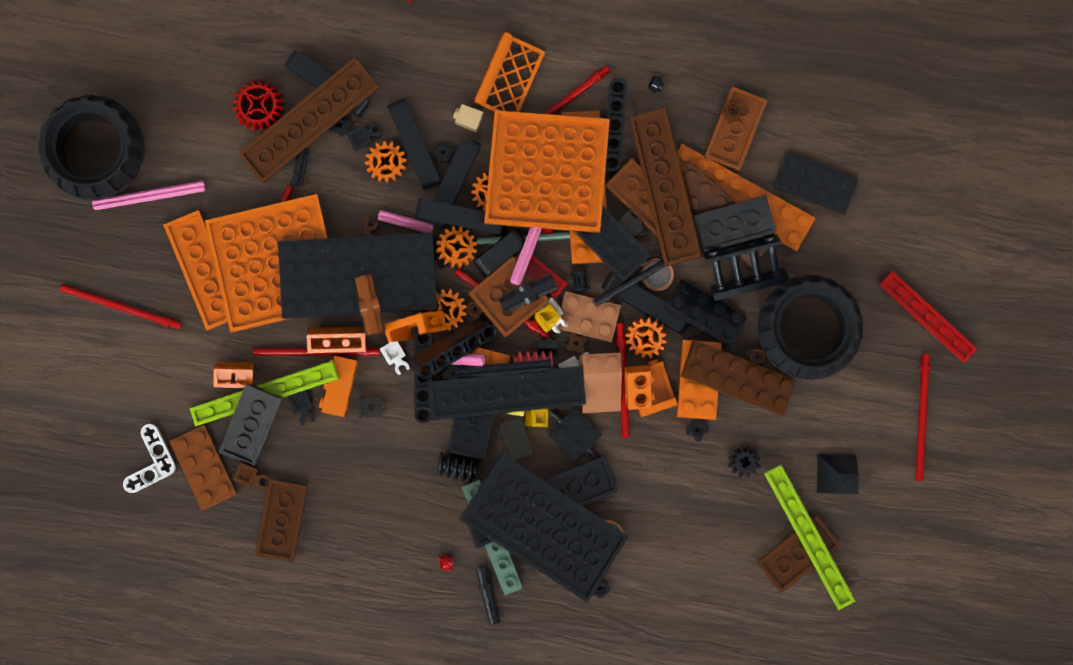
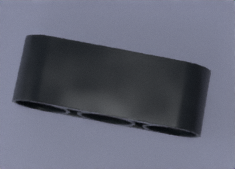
[472,228,525,277]

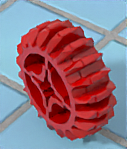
[232,79,284,131]

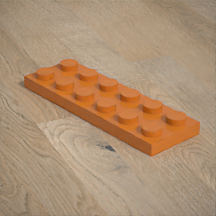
[163,210,228,331]

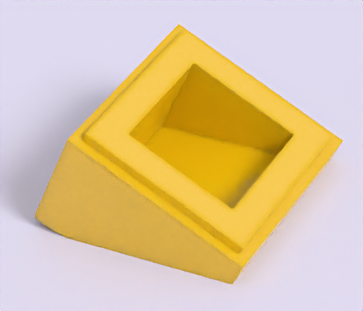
[535,303,562,333]
[525,409,549,427]

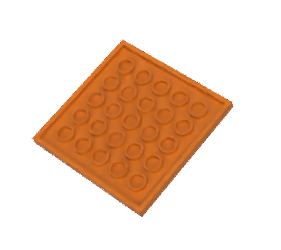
[484,111,610,233]
[205,194,328,333]

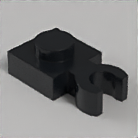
[346,122,383,152]
[288,390,315,426]

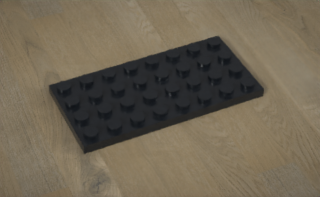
[278,233,437,319]
[459,453,628,603]

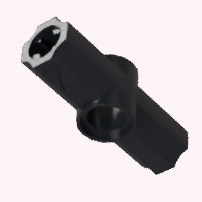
[498,274,558,313]

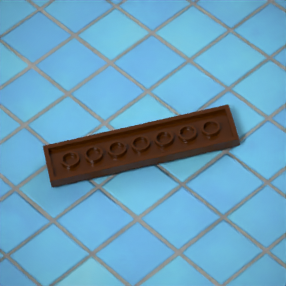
[238,57,380,184]
[630,108,703,266]

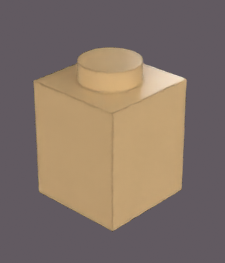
[453,104,484,132]

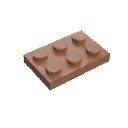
[558,291,621,343]

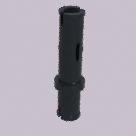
[476,566,500,625]

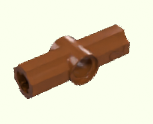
[355,275,384,336]

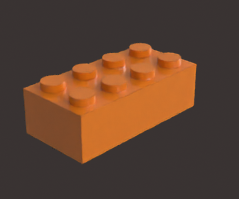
[676,340,722,420]

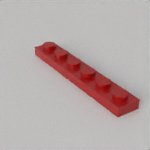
[878,271,977,363]

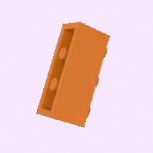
[307,326,366,353]
[319,356,358,418]

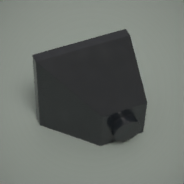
[817,454,859,494]

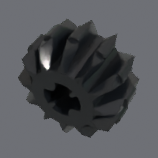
[728,446,761,478]

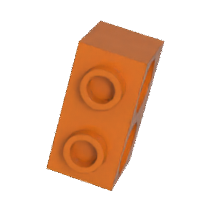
[213,362,254,388]
[624,365,654,410]

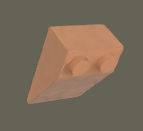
[579,353,622,413]

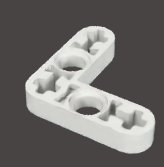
[123,424,176,493]

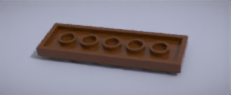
[683,162,768,267]
[681,340,795,416]

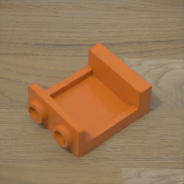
[384,311,447,343]
[635,359,678,417]

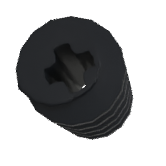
[437,451,479,483]

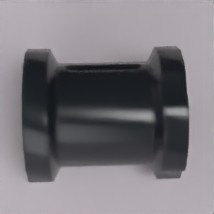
[570,270,590,292]

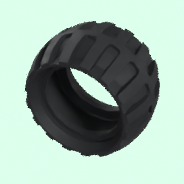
[38,95,145,200]
[758,275,863,380]

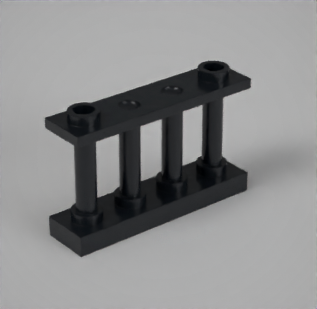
[703,234,789,301]

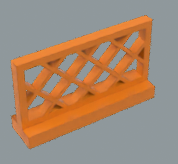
[472,32,545,112]

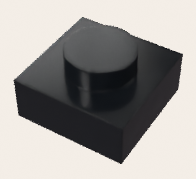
[538,338,558,354]

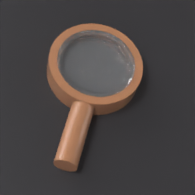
[641,259,674,292]

